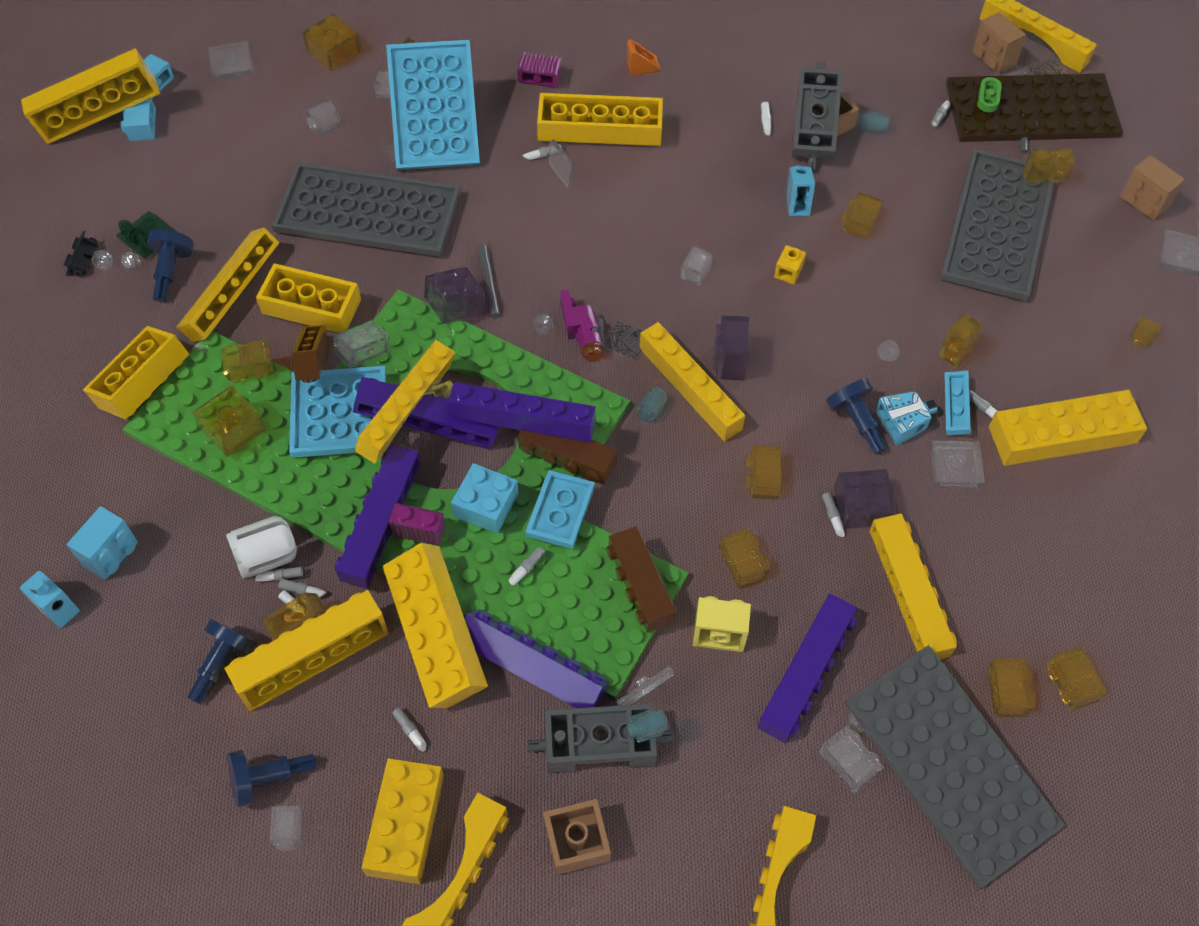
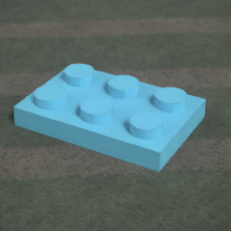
[525,470,595,549]

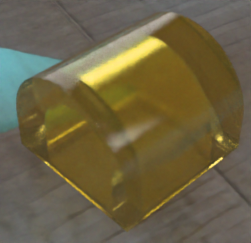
[1130,316,1162,347]

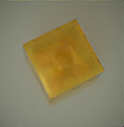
[302,14,362,71]
[192,385,266,457]

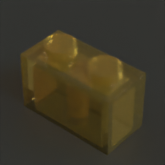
[939,313,984,368]
[745,445,781,500]
[719,528,770,590]
[262,592,326,641]
[1046,646,1107,711]
[988,658,1036,717]

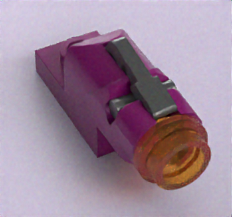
[560,289,604,361]

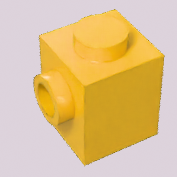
[774,245,806,284]

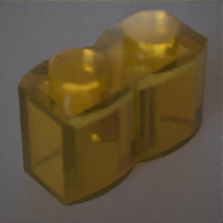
[1023,148,1075,182]
[841,192,883,239]
[221,340,274,382]

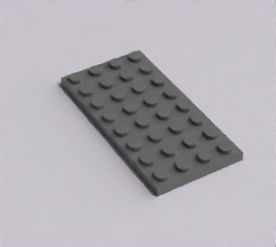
[940,149,1057,301]
[272,162,461,257]
[844,645,1065,888]

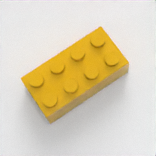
[256,263,361,334]
[83,326,189,420]
[362,758,444,885]

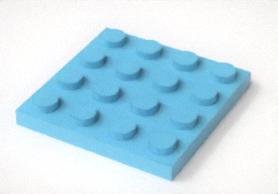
[289,366,388,458]

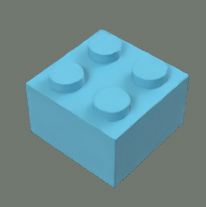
[451,463,519,534]
[66,506,138,580]

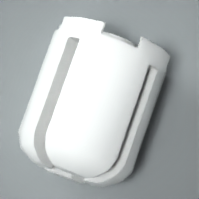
[226,516,297,579]

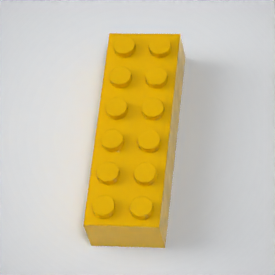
[21,48,160,144]
[537,93,663,146]
[988,390,1147,466]
[383,542,488,709]
[224,590,389,712]

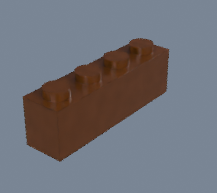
[291,325,329,383]
[518,430,617,485]
[606,526,677,633]

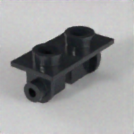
[64,230,98,277]

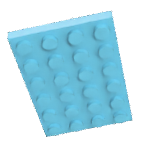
[386,40,480,170]

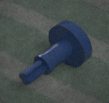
[147,229,194,302]
[826,378,887,454]
[187,619,257,705]
[227,750,316,808]

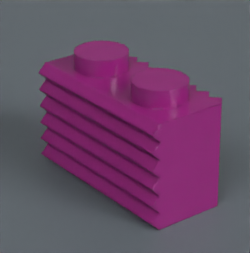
[517,52,562,87]
[389,503,446,546]

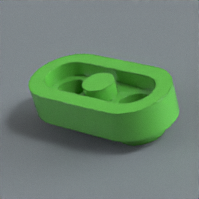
[977,77,1002,112]

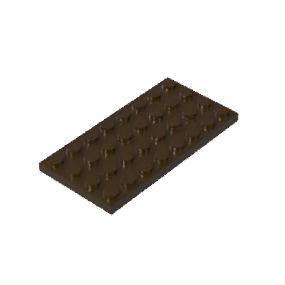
[946,73,1123,142]

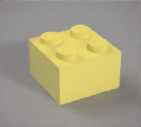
[692,596,751,652]

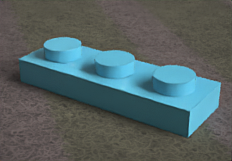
[945,371,971,436]

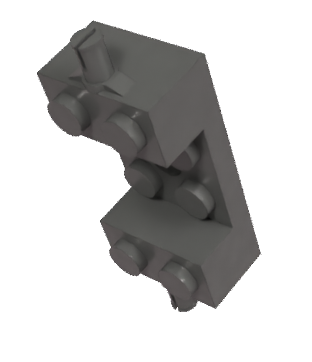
[792,61,843,172]
[528,704,673,773]

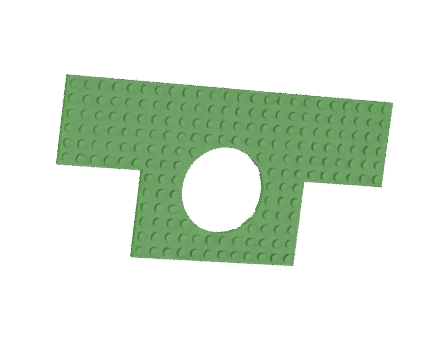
[122,289,688,700]

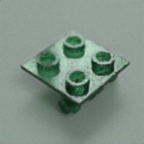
[116,210,176,259]

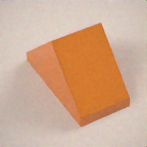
[627,38,661,76]

